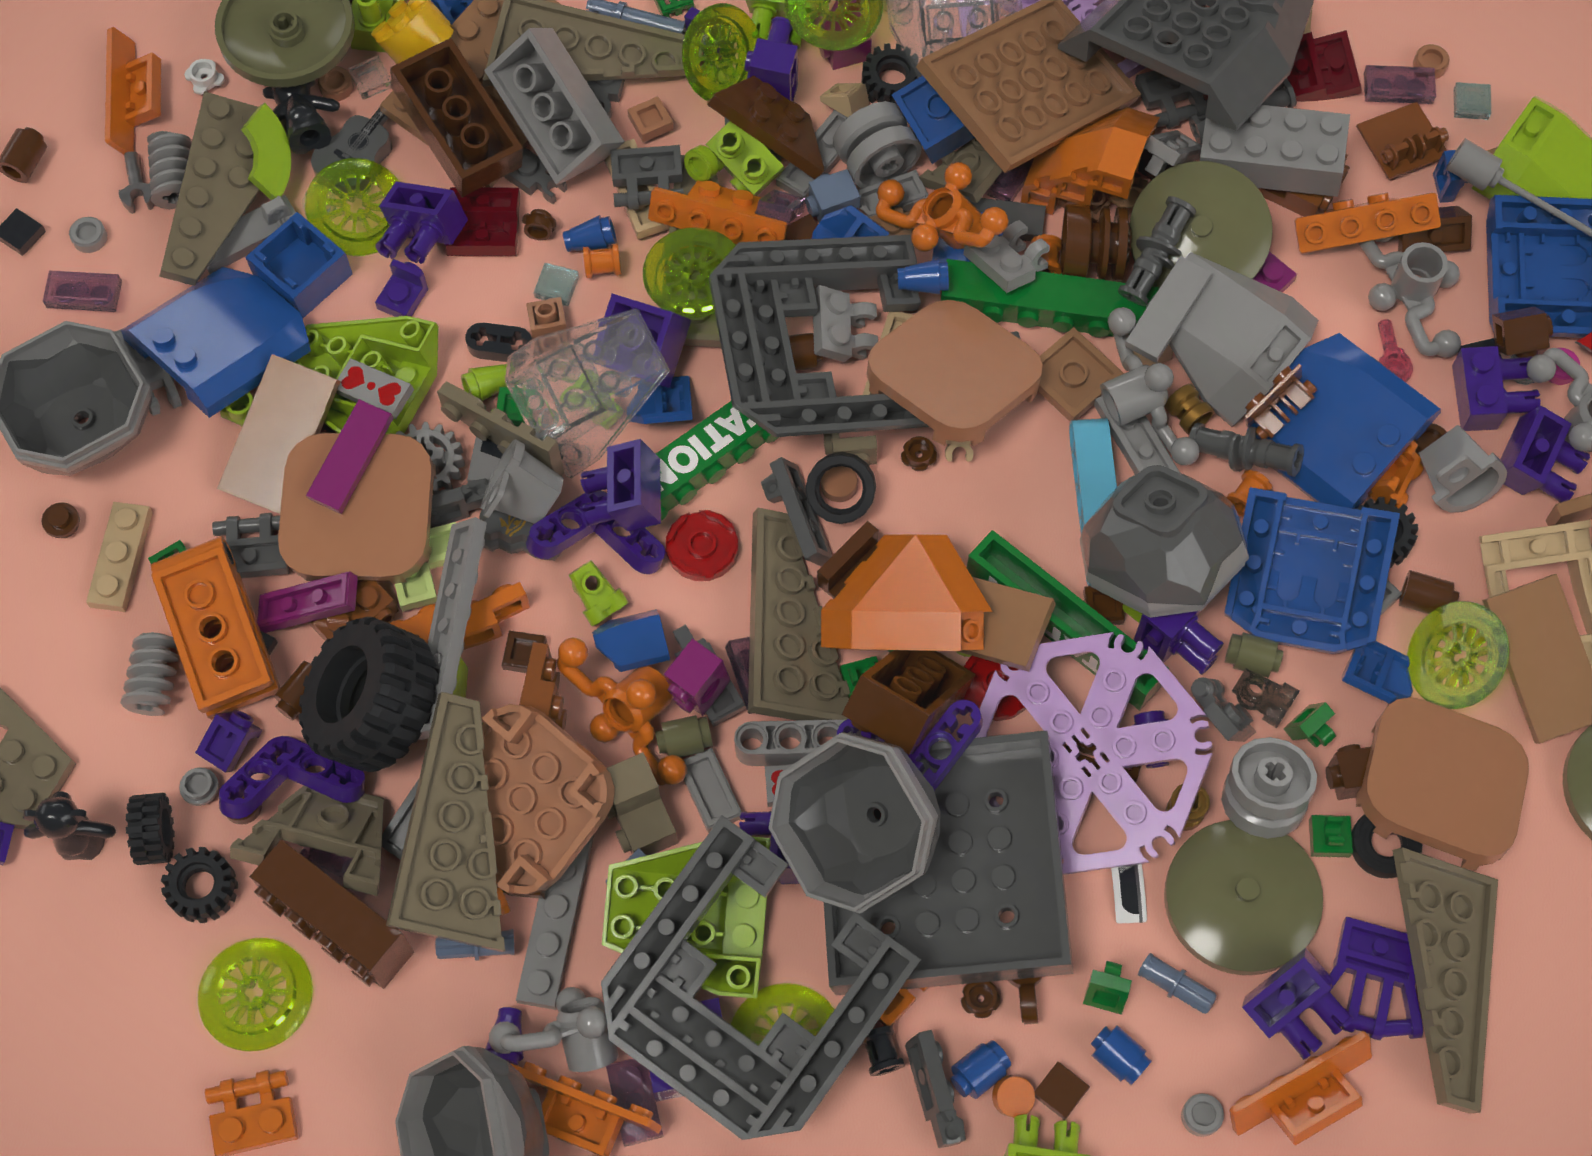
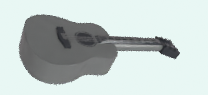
[311,107,392,198]

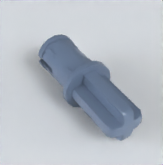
[435,929,515,961]
[1138,953,1217,1014]

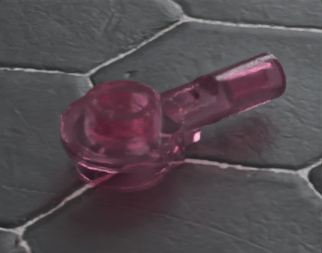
[1378,319,1413,382]

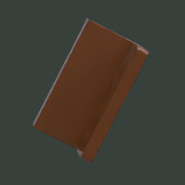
[1398,206,1472,252]
[817,521,878,599]

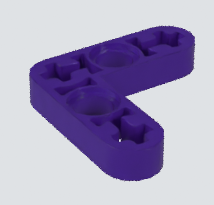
[526,491,665,574]
[837,700,983,791]
[219,736,365,819]

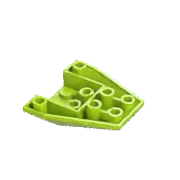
[1472,96,1592,199]
[294,316,439,434]
[602,837,771,999]

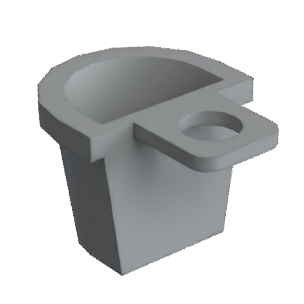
[1419,425,1507,513]
[480,439,564,524]

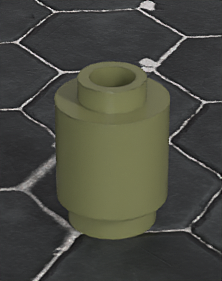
[1225,632,1284,678]
[655,715,713,757]

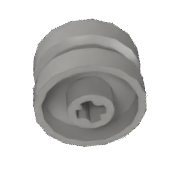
[833,101,922,188]
[1221,737,1317,839]

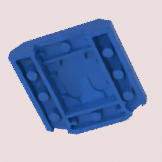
[1486,195,1592,338]
[121,267,311,418]
[1247,333,1441,509]
[1224,487,1400,654]

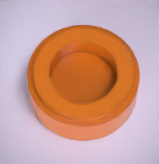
[992,1075,1035,1118]

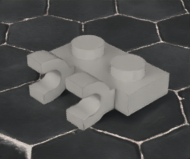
[964,220,1050,293]
[813,285,878,362]

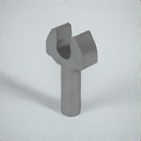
[119,151,154,214]

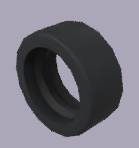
[805,452,876,524]

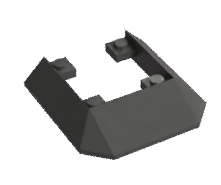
[709,235,929,437]
[601,815,921,1140]

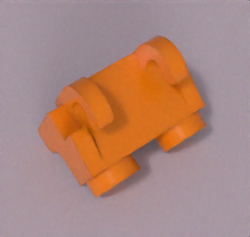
[1368,440,1423,508]

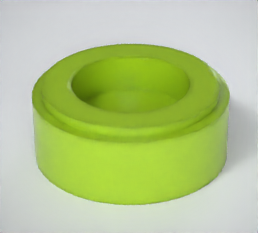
[684,145,719,181]

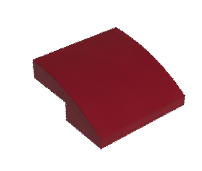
[1287,30,1362,102]
[445,187,520,256]

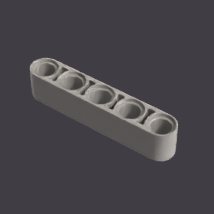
[734,719,877,766]

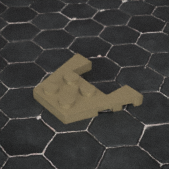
[0,688,76,829]
[230,786,384,896]

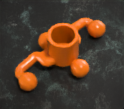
[876,162,1009,252]
[557,637,687,786]

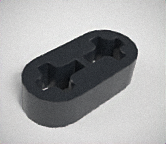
[465,323,534,363]

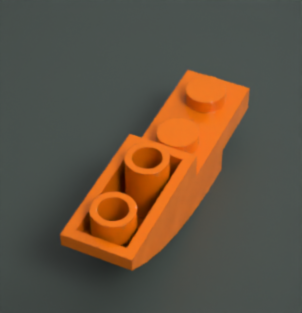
[389,582,530,650]

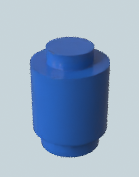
[1091,1025,1151,1085]
[950,1040,1011,1099]

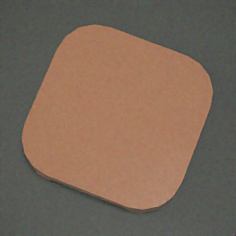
[866,300,1043,446]
[278,433,437,585]
[1356,697,1529,871]
[481,704,615,894]

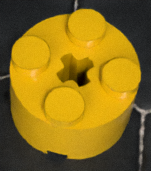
[371,0,454,64]

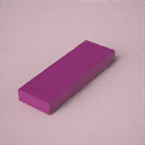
[306,399,394,514]
[257,571,358,633]

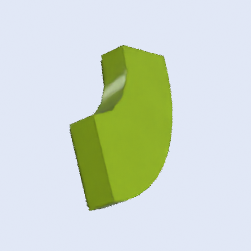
[241,103,291,200]

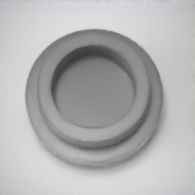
[179,767,219,806]

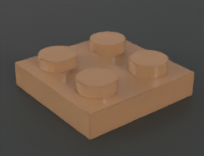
[1038,327,1124,421]

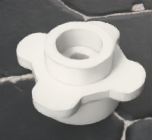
[184,59,225,95]

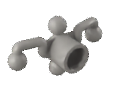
[1359,236,1461,358]
[1100,307,1200,466]
[1526,348,1592,452]
[489,987,619,1072]

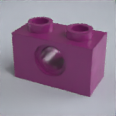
[664,638,731,716]

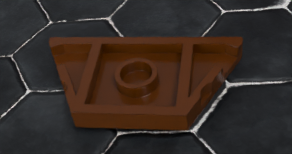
[707,76,825,179]

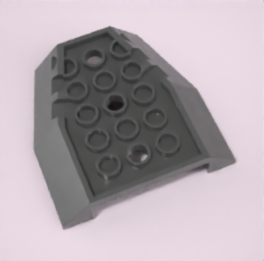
[1058,0,1314,131]

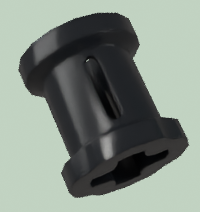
[865,1026,905,1076]

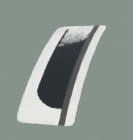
[1111,864,1147,924]

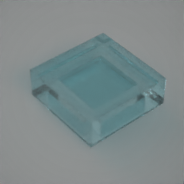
[1453,82,1491,120]
[534,263,579,306]

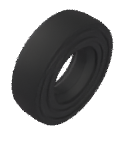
[1352,814,1422,879]

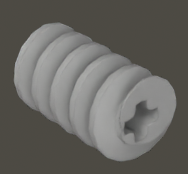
[147,131,192,210]
[120,632,180,716]

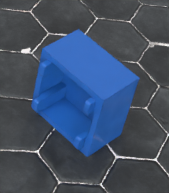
[892,75,975,164]
[245,212,353,318]

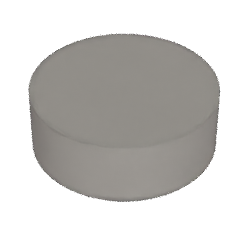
[69,217,107,253]
[1181,1094,1224,1137]

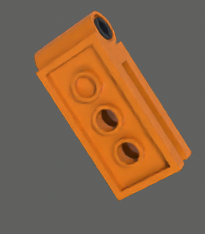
[151,536,281,720]

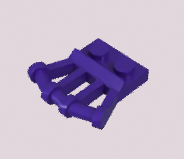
[1311,917,1423,1041]

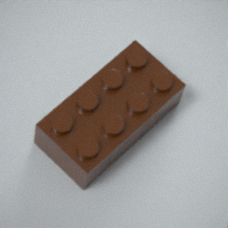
[390,38,523,197]
[841,650,976,755]
[250,839,414,989]

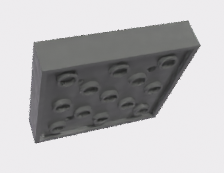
[824,730,1074,996]

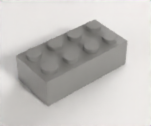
[1200,105,1350,197]

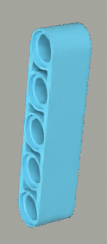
[1069,418,1117,586]

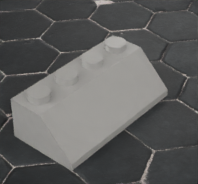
[484,28,625,185]

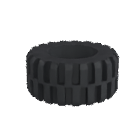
[299,617,438,772]

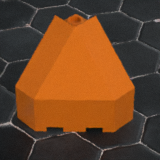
[1020,107,1160,215]
[821,534,993,651]

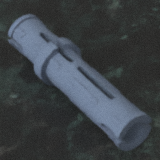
[586,0,686,35]

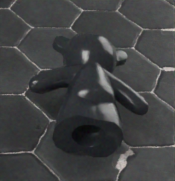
[263,80,340,154]
[23,791,116,860]

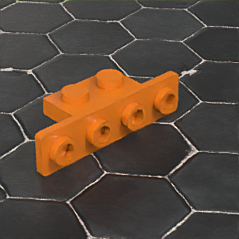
[105,27,161,155]
[648,180,787,244]
[1294,192,1441,253]
[1229,1031,1372,1145]
[510,1061,662,1156]

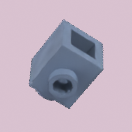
[805,169,861,222]

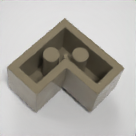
[606,753,678,855]

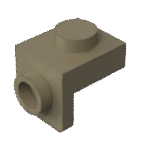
[824,433,877,465]

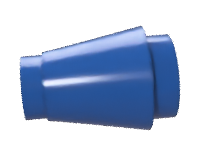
[563,215,617,252]
[897,259,949,295]

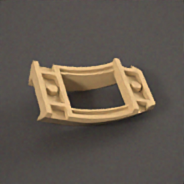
[1479,520,1592,668]

